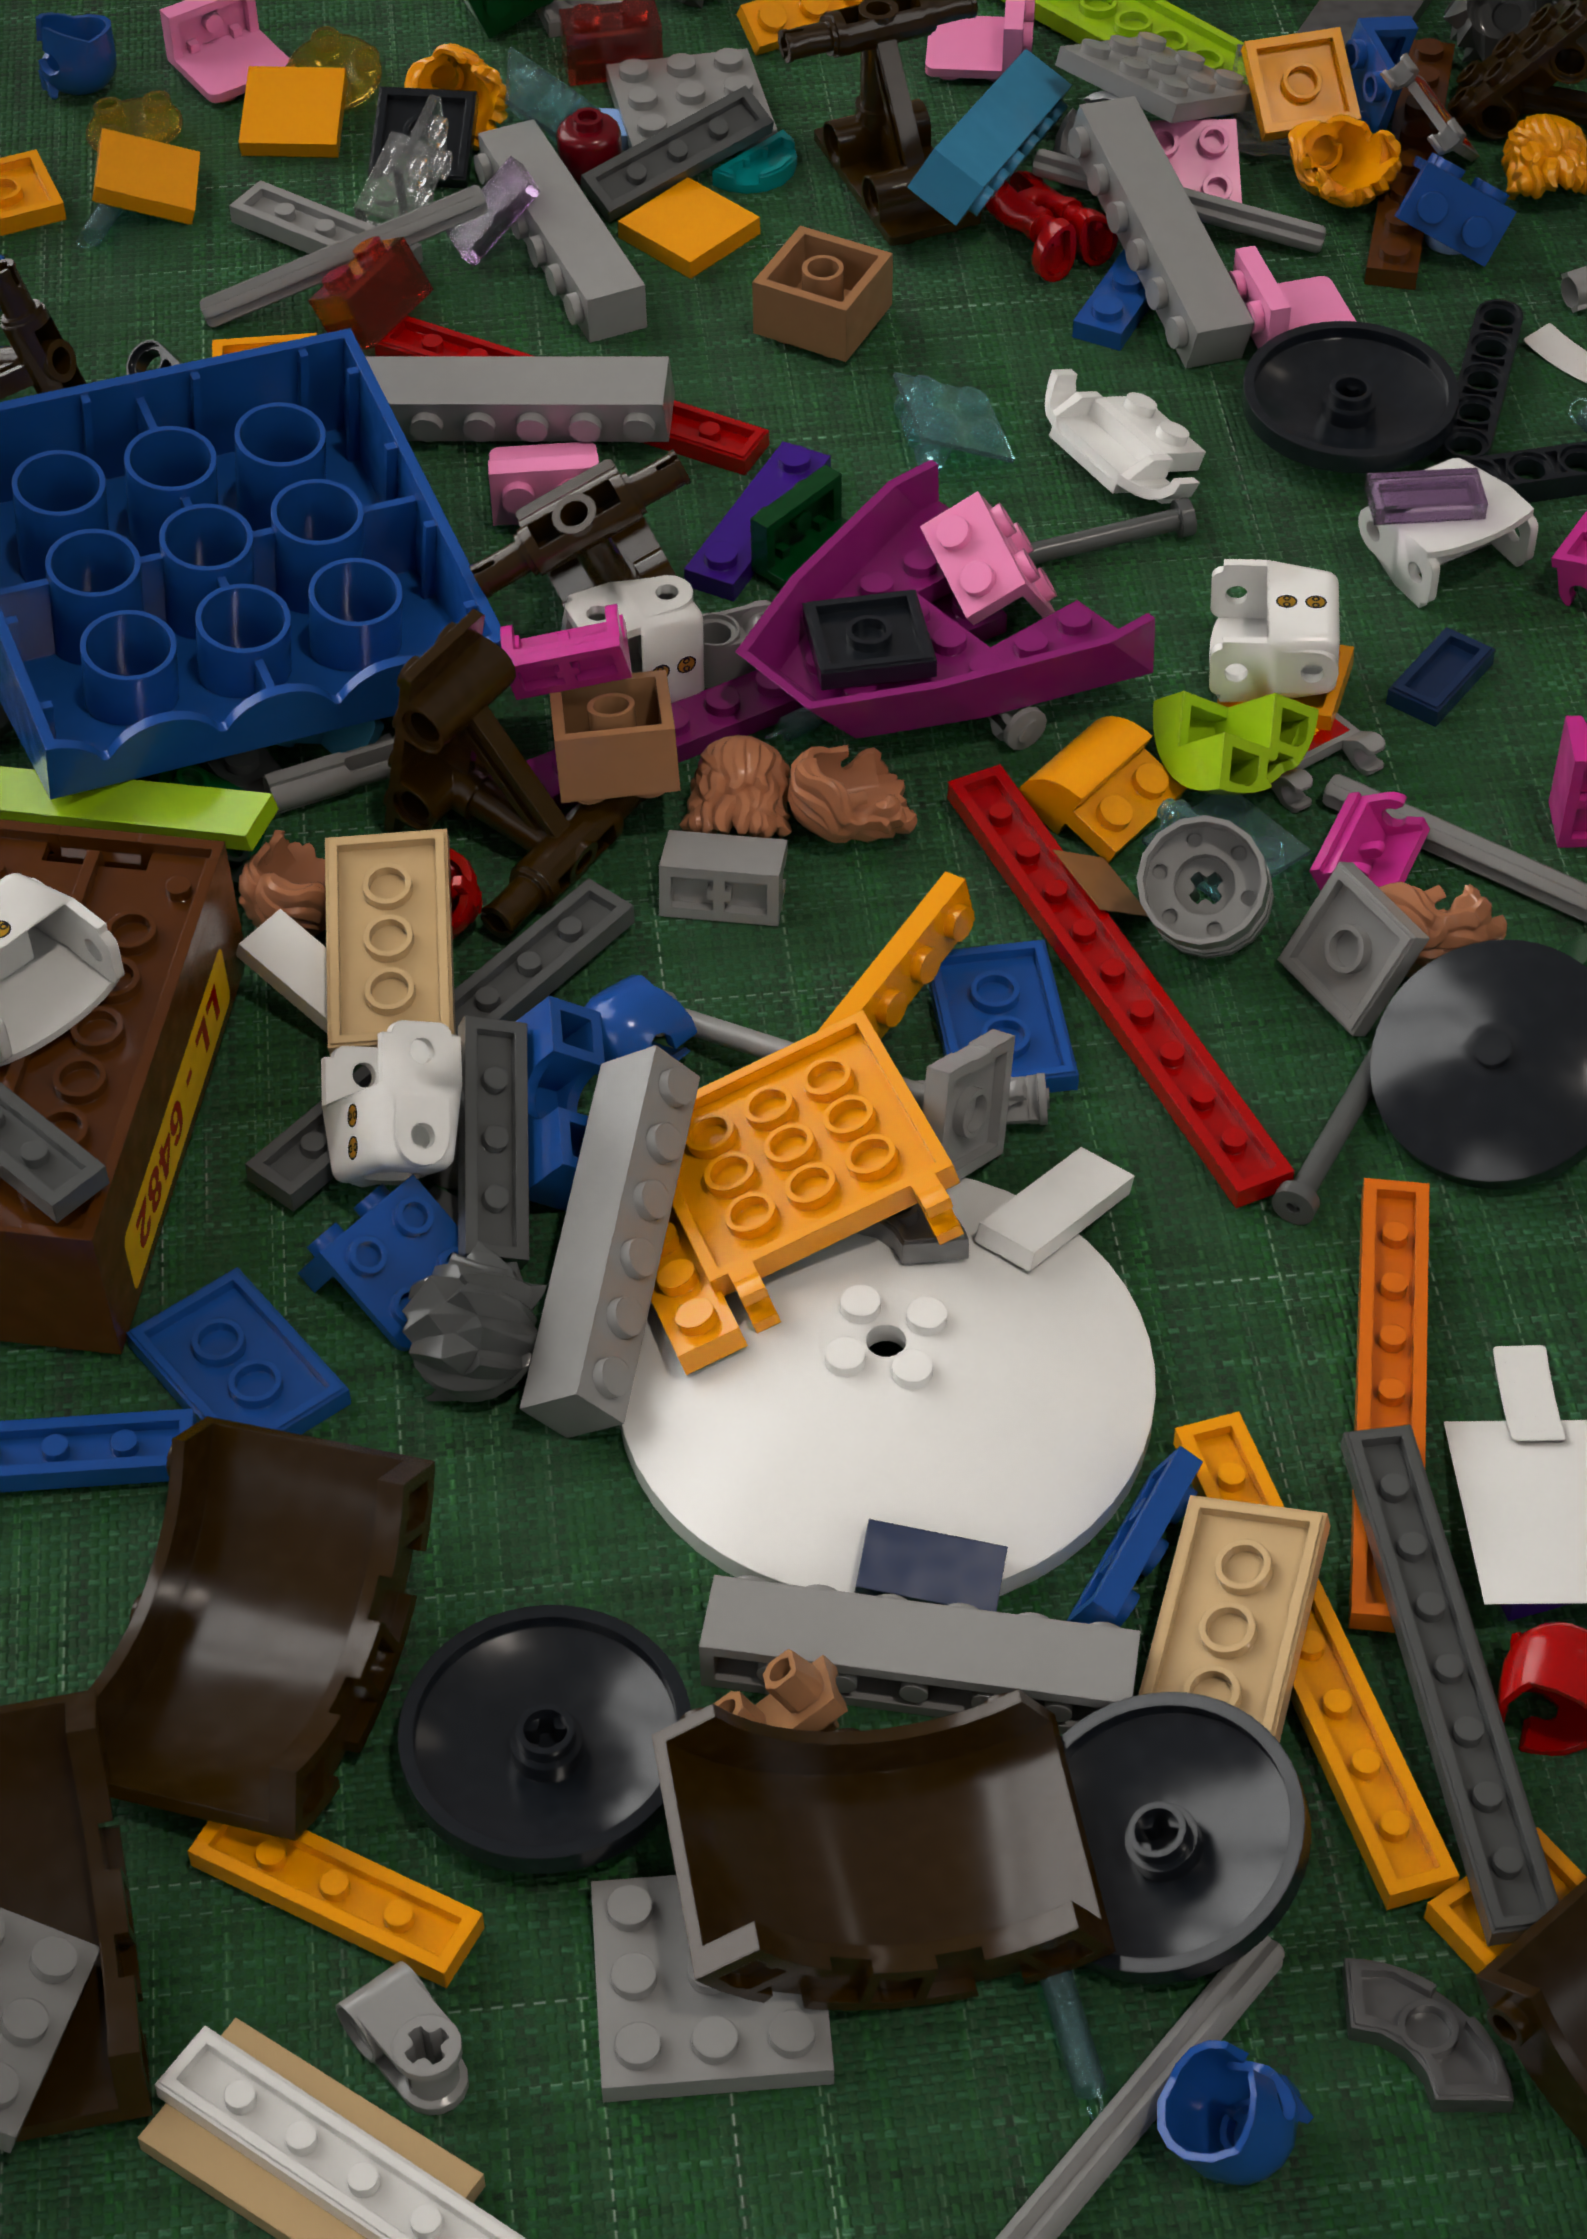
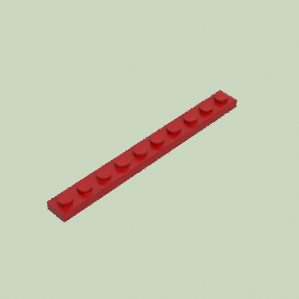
[947,764,1295,1208]

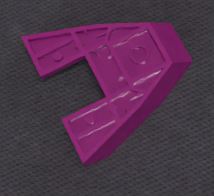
[735,459,1155,739]

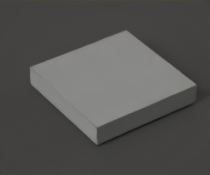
[1277,862,1430,1036]

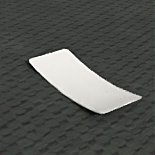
[1524,323,1587,383]
[1493,1345,1566,1441]

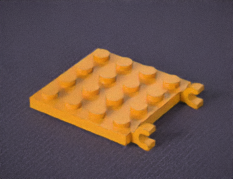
[672,1010,964,1334]

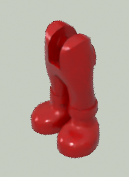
[985,171,1118,282]

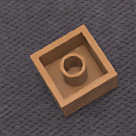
[752,226,893,362]
[549,670,681,805]

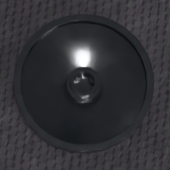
[1242,321,1460,473]
[1370,940,1587,1189]
[398,1605,691,1874]
[1061,1692,1311,1984]

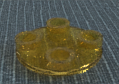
[285,26,382,110]
[86,90,183,152]

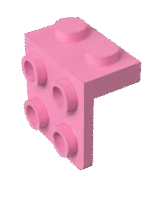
[160,0,294,103]
[925,0,1035,82]
[1149,118,1242,203]
[1229,245,1357,349]
[488,442,599,526]
[920,491,1057,625]

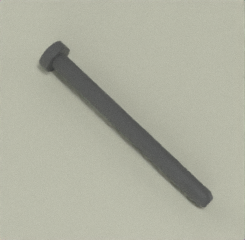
[1029,497,1197,564]
[1272,1046,1373,1225]

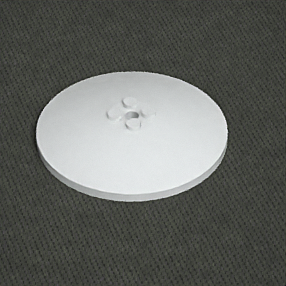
[619,1177,1156,1596]

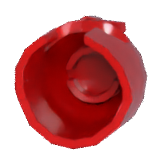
[1497,1622,1587,1756]

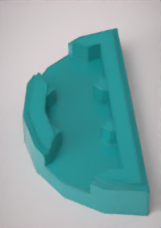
[712,130,797,194]

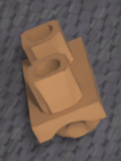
[714,1649,848,1732]

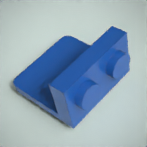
[1345,16,1418,134]
[1394,152,1517,267]
[298,1174,458,1351]

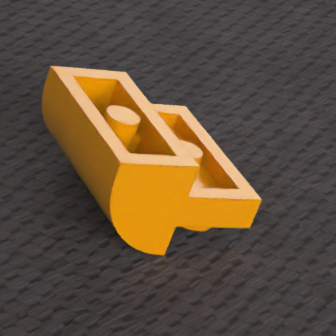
[1019,716,1187,864]

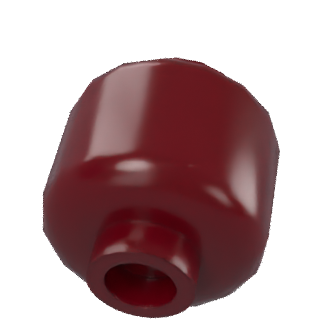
[556,107,622,185]

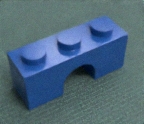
[515,996,605,1211]

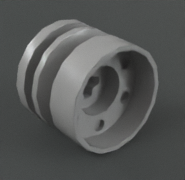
[1136,815,1274,959]

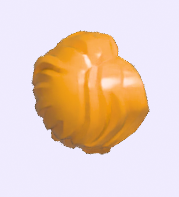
[404,43,509,151]
[1288,114,1402,208]
[1501,114,1587,201]

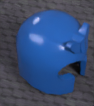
[36,12,117,100]
[585,975,697,1076]
[1157,2040,1314,2185]

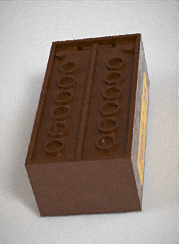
[0,819,246,1355]

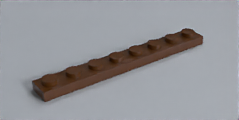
[1364,38,1455,290]

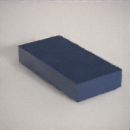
[1386,627,1496,727]
[854,1519,1008,1612]

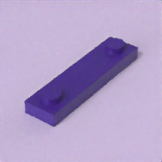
[684,441,831,602]

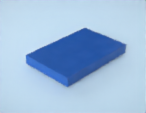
[928,939,1079,1093]
[126,1267,352,1435]

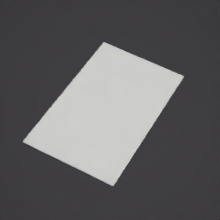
[1444,1420,1587,1605]

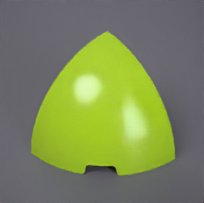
[1153,691,1319,795]

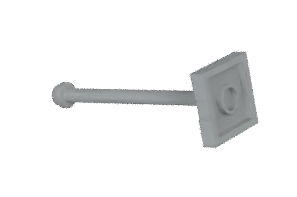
[656,990,1015,1180]

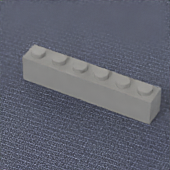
[1068,96,1255,369]
[474,119,647,343]
[365,356,675,443]
[520,1045,700,1438]
[699,1575,1141,1734]

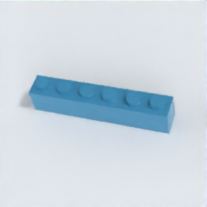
[907,49,1072,225]

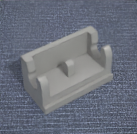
[659,830,788,926]

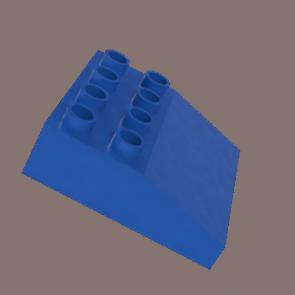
[0,328,501,800]

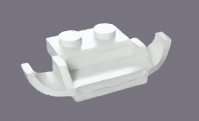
[1045,369,1206,504]

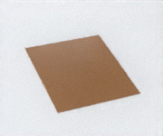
[1053,850,1148,917]

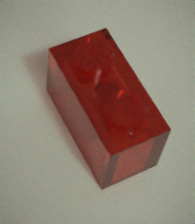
[559,0,663,86]
[308,236,434,350]

